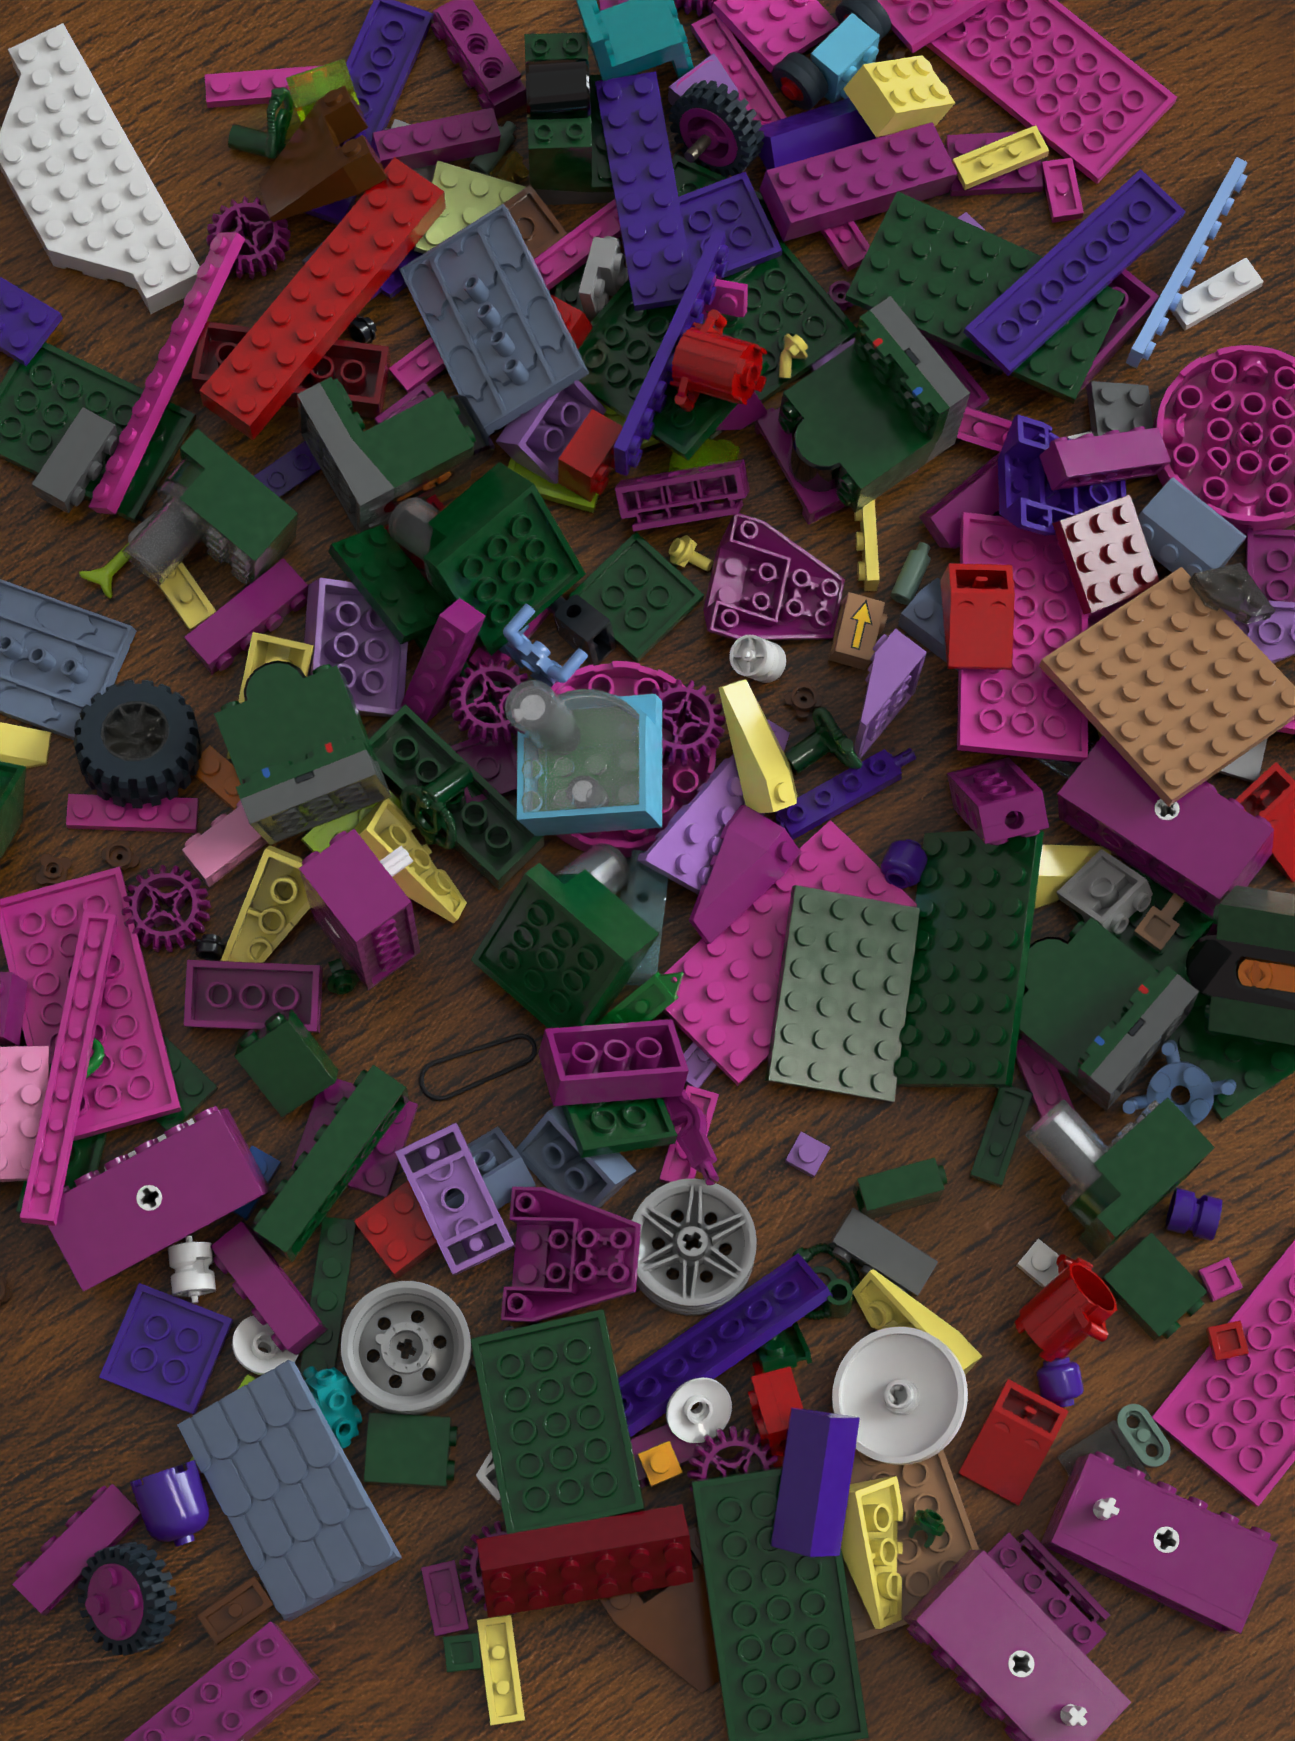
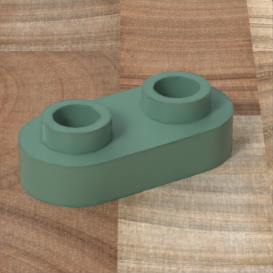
[1115,1404,1171,1468]

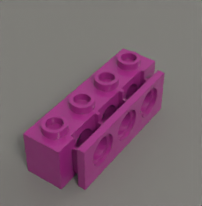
[431,0,527,120]
[615,459,750,531]
[987,1529,1110,1655]

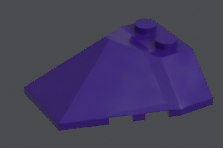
[998,414,1126,536]

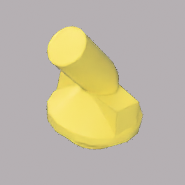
[779,334,808,378]
[669,535,713,572]

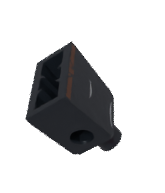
[547,594,617,666]

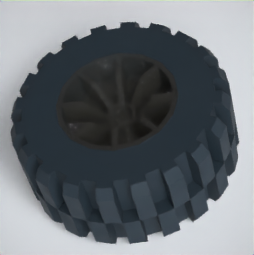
[73,680,202,808]

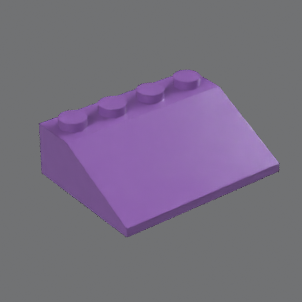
[304,578,408,717]
[853,628,927,759]

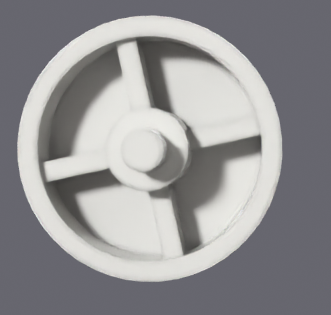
[730,635,786,683]
[168,1236,216,1303]

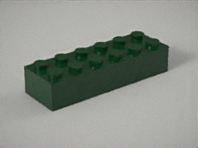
[369,704,544,890]
[253,1065,409,1262]

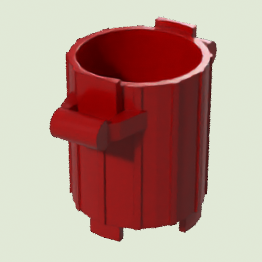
[670,309,767,412]
[1015,1254,1117,1362]

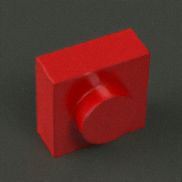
[1206,1320,1249,1362]

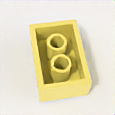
[843,55,955,137]

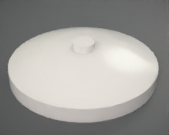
[832,1327,968,1465]

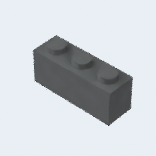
[32,407,119,514]
[827,1208,938,1298]

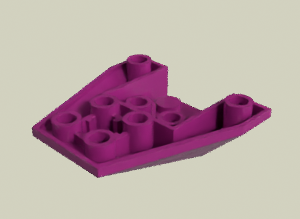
[703,513,845,640]
[501,1187,641,1322]

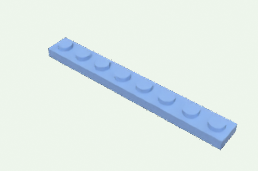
[1126,157,1248,369]

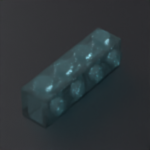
[620,850,668,986]

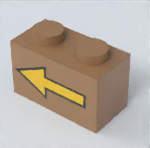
[828,592,887,670]

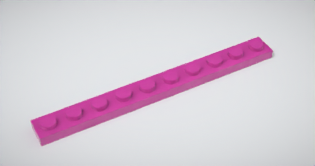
[691,13,870,272]
[389,199,621,394]
[89,232,245,514]
[20,911,118,1226]

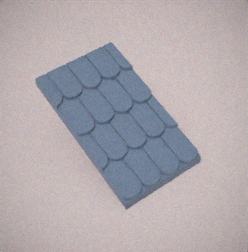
[399,204,589,439]
[0,579,137,740]
[178,1360,402,1622]

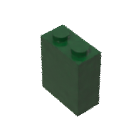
[234,1009,339,1117]
[853,1157,948,1219]
[1102,1233,1207,1341]
[364,1413,458,1489]

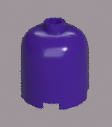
[130,1460,209,1547]

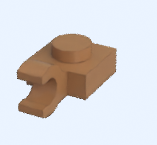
[1133,893,1185,953]

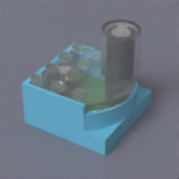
[505,680,662,836]

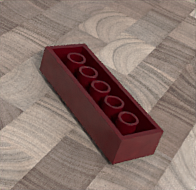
[191,321,391,418]
[476,1504,694,1618]

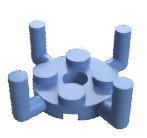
[499,603,588,690]
[1123,1040,1237,1125]

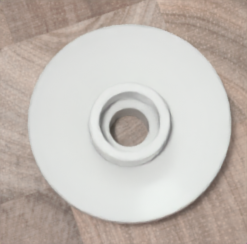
[232,1315,298,1375]
[666,1378,732,1443]

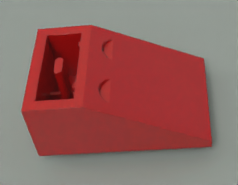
[940,563,1015,670]
[1235,762,1295,883]
[958,1379,1069,1506]

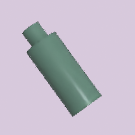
[469,121,517,176]
[890,542,931,605]

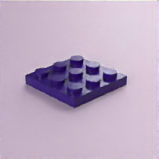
[679,172,782,279]
[99,1283,233,1415]

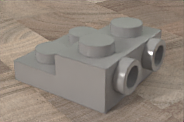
[578,236,628,321]
[1056,849,1153,934]

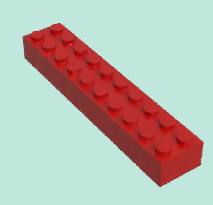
[199,157,446,440]

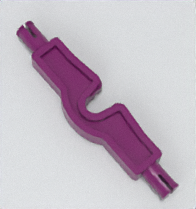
[662,1088,719,1185]

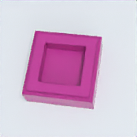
[1197,1257,1243,1302]

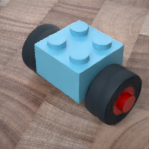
[772,0,891,110]

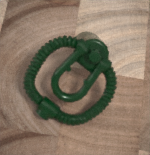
[228,87,293,159]
[784,707,862,775]
[400,762,474,850]
[792,1243,860,1320]

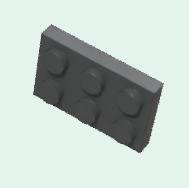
[1086,381,1154,436]

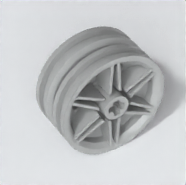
[632,1179,757,1316]
[341,1281,471,1415]

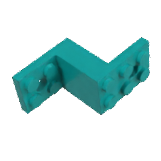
[576,0,694,81]

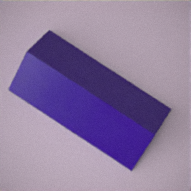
[759,98,879,170]
[771,1407,860,1557]

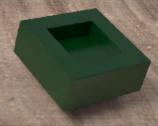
[443,1633,482,1673]

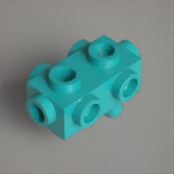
[303,1366,362,1449]

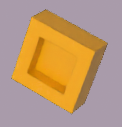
[638,1441,683,1487]

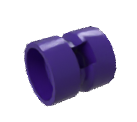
[1165,1188,1222,1241]

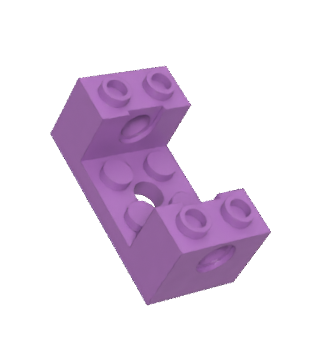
[395,1123,515,1275]

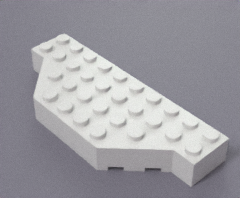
[0,23,200,314]

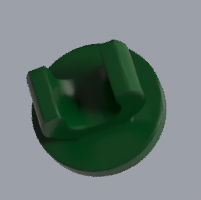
[326,958,359,995]
[908,1509,946,1548]

